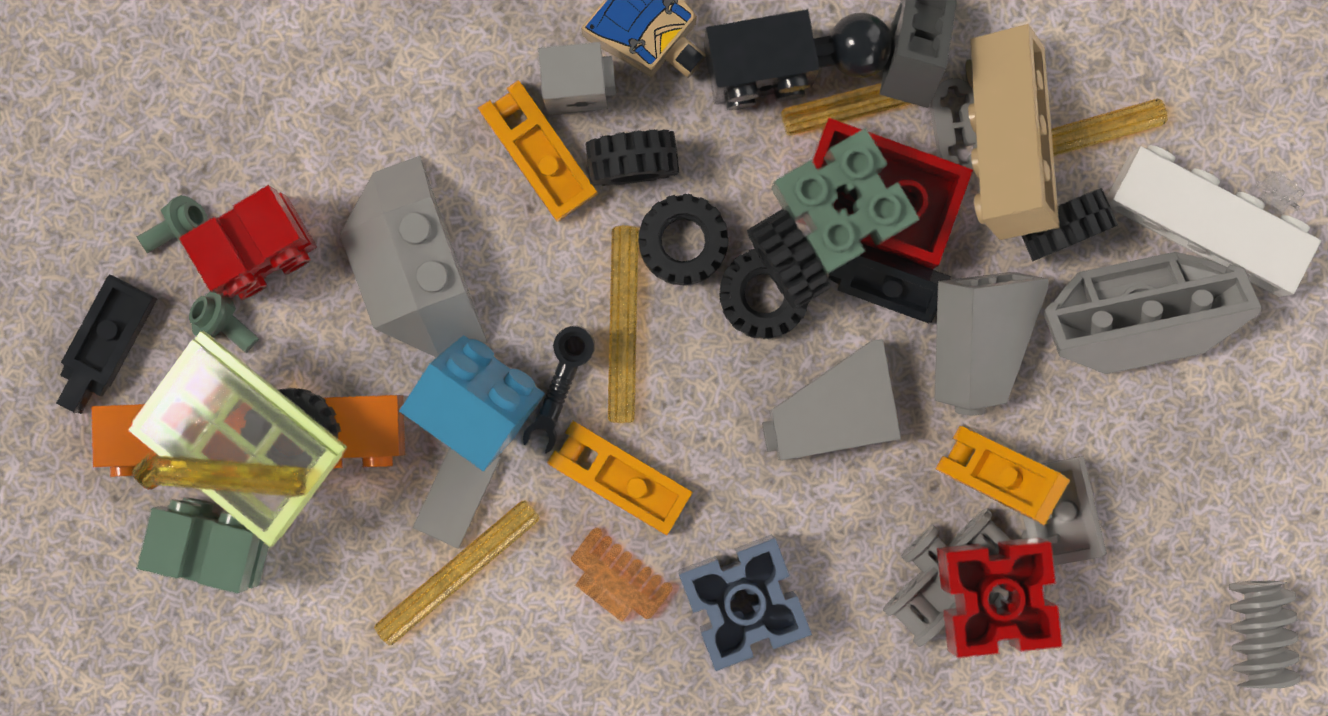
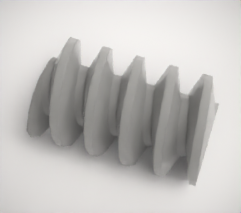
[1229,581,1301,689]

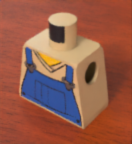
[581,0,707,78]

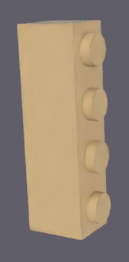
[965,24,1059,240]

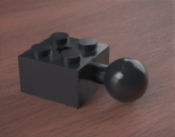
[704,9,893,110]

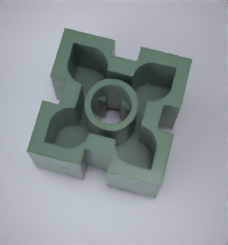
[771,128,919,274]
[136,497,269,594]

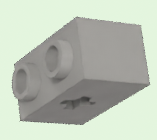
[538,42,616,115]

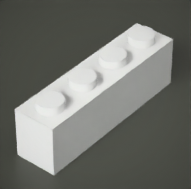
[1107,145,1322,297]

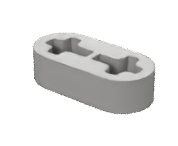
[930,78,977,170]

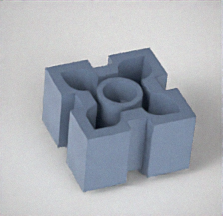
[678,534,812,672]

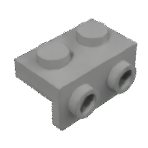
[1022,455,1107,566]

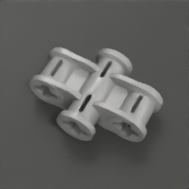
[883,508,1018,647]

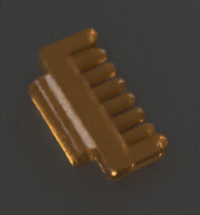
[571,528,673,622]

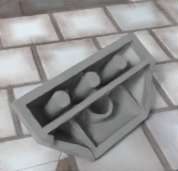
[340,156,488,358]
[1044,252,1262,374]

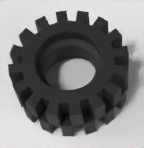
[1022,188,1118,262]
[747,208,831,310]
[719,249,810,339]

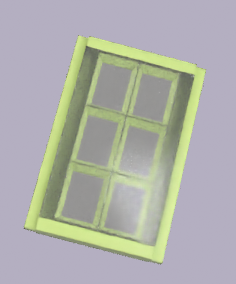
[129,331,347,547]

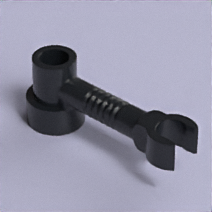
[523,325,595,453]

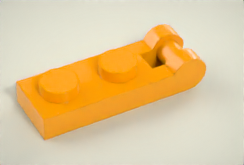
[478,80,598,222]
[547,420,693,535]
[935,426,1070,526]

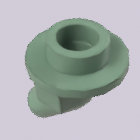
[137,195,207,254]
[189,292,259,353]

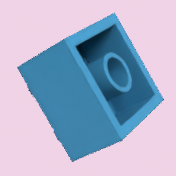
[399,335,545,472]

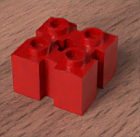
[179,185,317,300]
[937,537,1062,658]

